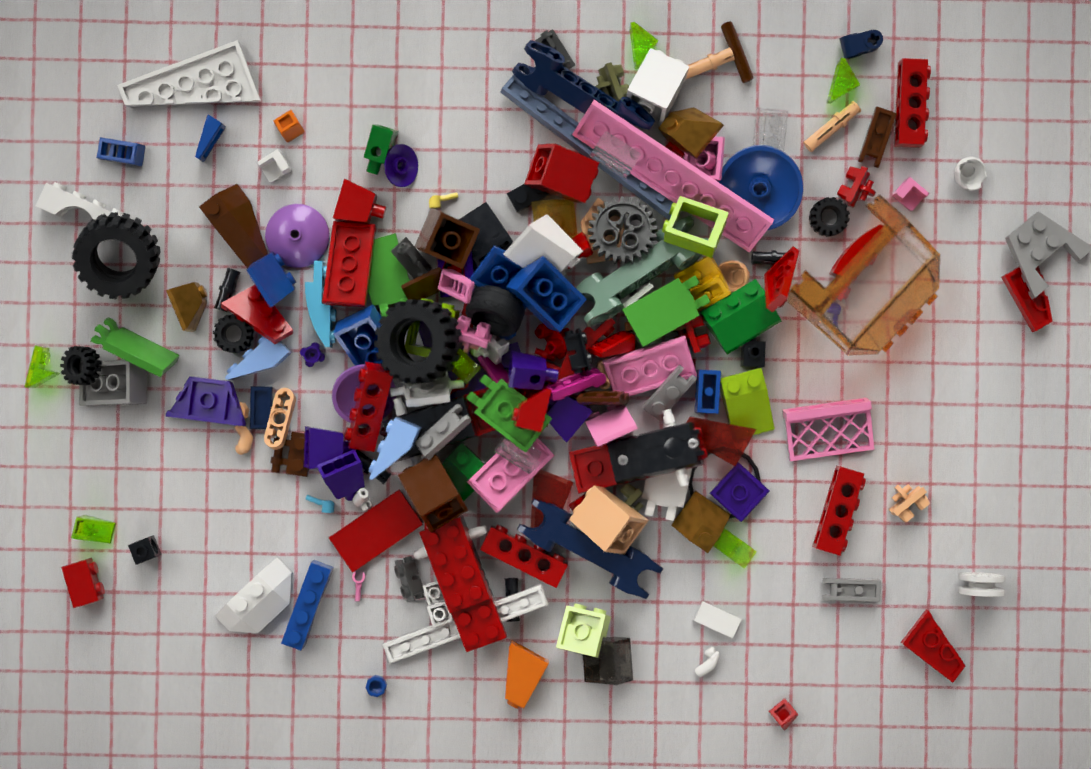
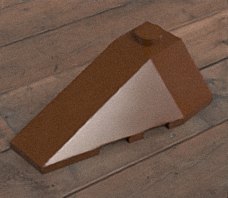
[199,184,268,268]

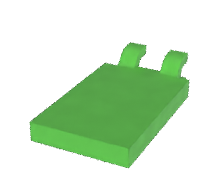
[368,233,410,316]
[622,275,710,347]
[90,317,180,377]
[466,374,552,453]

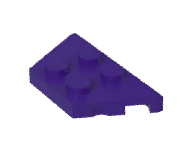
[165,376,246,427]

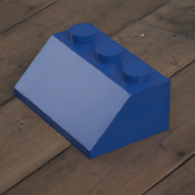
[506,256,587,332]

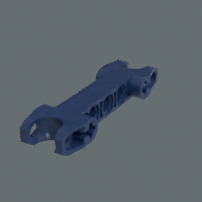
[512,40,655,130]
[517,498,664,599]

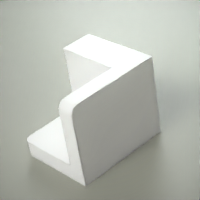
[256,149,292,183]

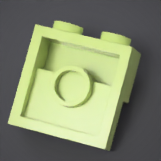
[556,604,611,658]

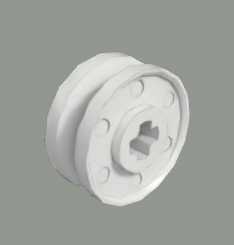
[958,572,1005,597]

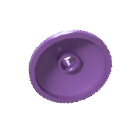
[265,204,330,268]
[332,364,397,425]

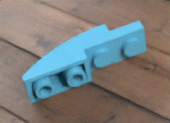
[305,261,337,347]

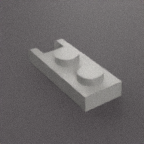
[643,365,697,420]
[415,404,471,460]
[822,578,881,602]

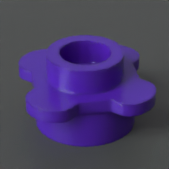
[300,342,325,367]

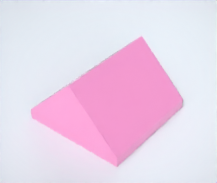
[684,137,725,182]

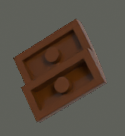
[577,391,630,405]

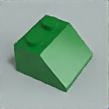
[442,442,485,501]

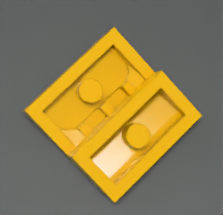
[673,256,731,312]

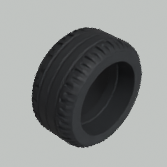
[465,286,525,336]

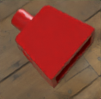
[333,179,387,224]

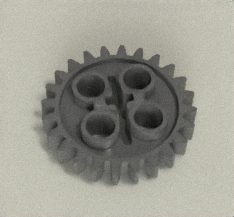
[588,196,658,265]

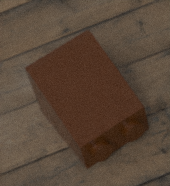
[414,208,480,269]
[398,454,469,532]

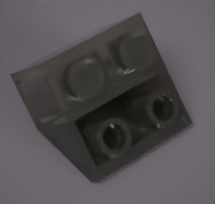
[583,637,633,685]

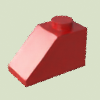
[511,388,552,432]

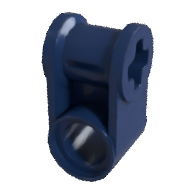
[839,29,883,60]

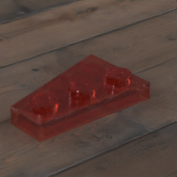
[686,416,757,467]
[531,469,574,528]

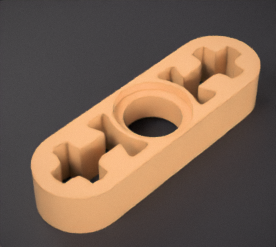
[264,388,296,450]

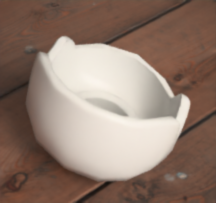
[954,157,987,191]

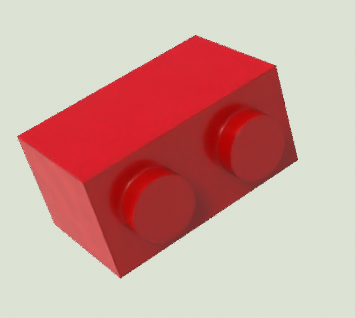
[61,558,105,608]

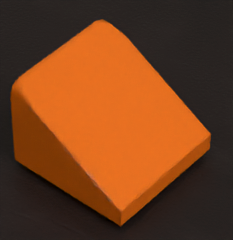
[273,110,305,142]

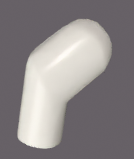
[353,488,373,511]
[695,647,720,678]

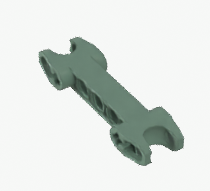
[576,216,709,327]

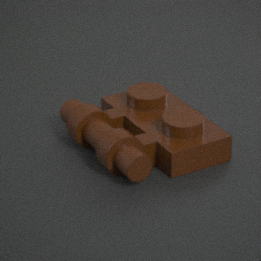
[270,429,309,477]

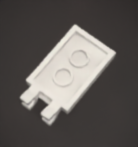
[642,468,692,521]

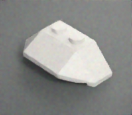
[215,557,292,633]

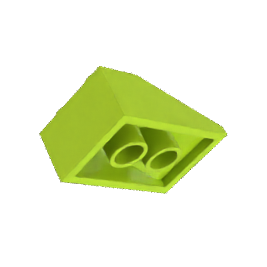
[720,368,775,440]

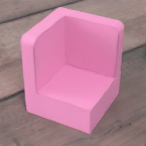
[892,177,929,211]

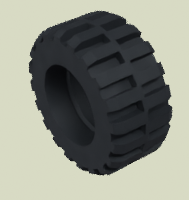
[72,212,161,299]
[374,299,462,384]

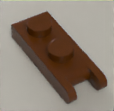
[858,106,897,168]

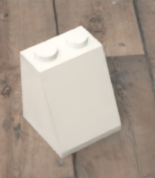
[626,48,689,125]
[504,214,583,277]

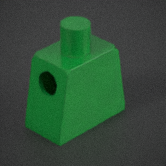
[364,124,399,175]

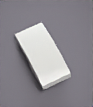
[422,581,454,627]

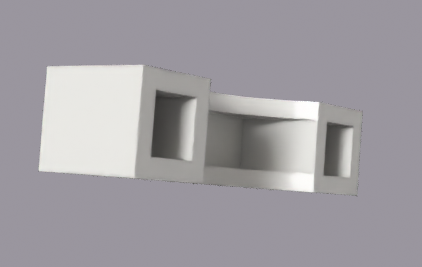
[36,182,123,243]

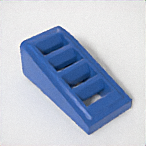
[195,115,226,162]
[96,137,145,166]

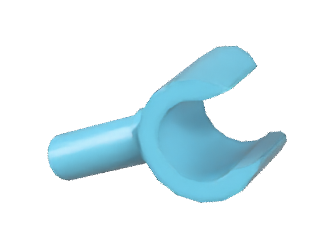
[306,495,335,513]

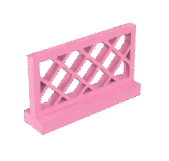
[782,398,874,461]

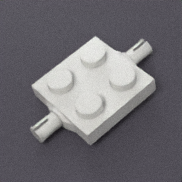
[390,372,464,407]

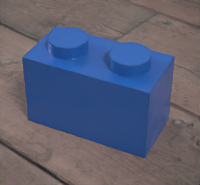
[694,369,721,414]

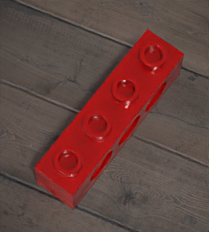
[894,58,931,148]
[345,361,392,452]
[812,465,866,556]
[480,524,568,588]

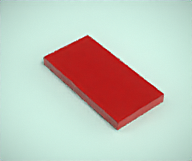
[322,221,376,308]
[329,489,423,573]

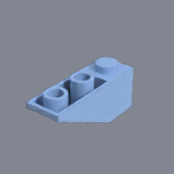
[225,336,292,380]
[368,417,422,480]

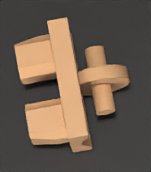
[888,485,930,522]

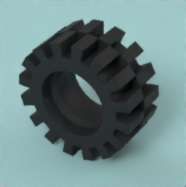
[809,197,850,237]
[213,314,254,353]
[60,346,102,385]

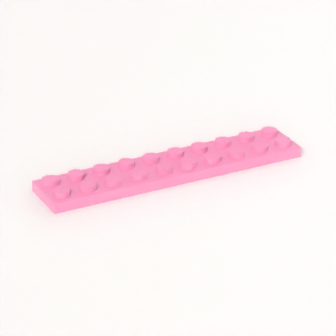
[572,100,774,253]

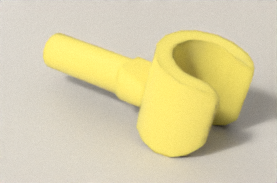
[429,193,458,208]

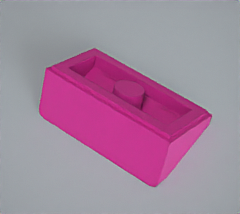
[478,355,508,383]

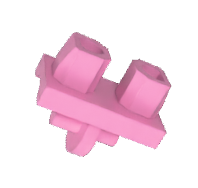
[456,315,493,354]

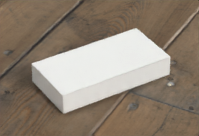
[693,601,742,638]

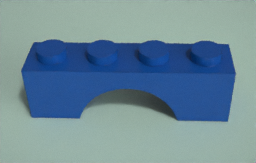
[281,560,334,651]

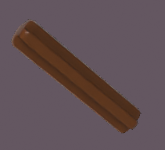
[721,21,753,83]

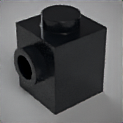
[740,337,766,368]

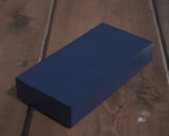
[250,386,273,429]

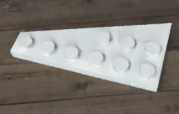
[117,40,262,107]

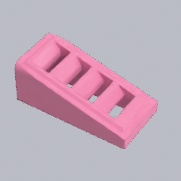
[438,269,475,304]

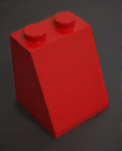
[524,143,599,203]

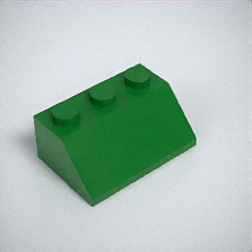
[701,279,782,354]

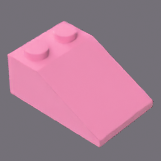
[585,405,638,447]

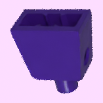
[508,351,558,390]
[546,395,593,442]
[304,426,354,469]
[317,449,365,501]

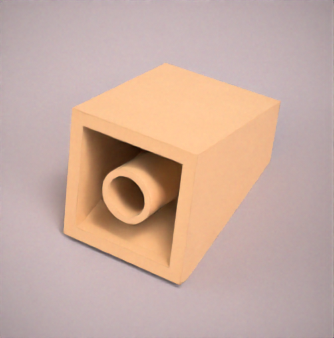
[569,485,649,554]

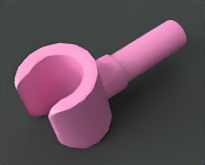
[352,571,366,601]

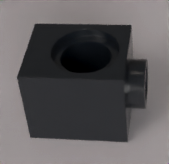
[128,535,162,565]

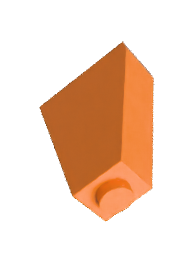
[505,640,549,709]

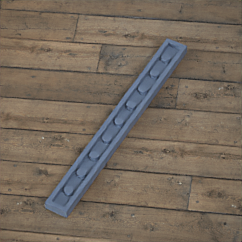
[500,74,673,220]

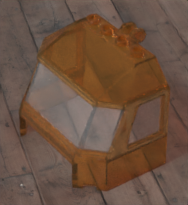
[787,194,940,356]

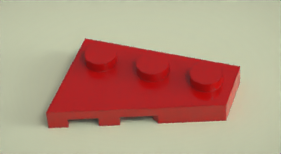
[764,246,799,312]
[1001,266,1053,332]
[221,285,293,344]
[900,609,966,683]

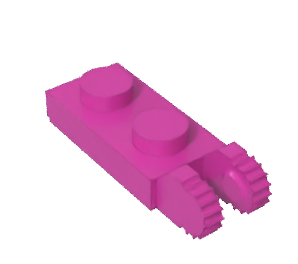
[544,368,607,401]

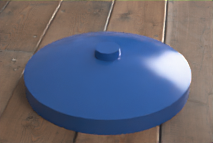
[719,145,803,230]

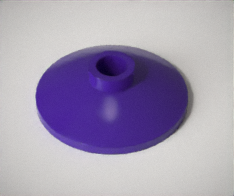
[384,144,418,187]

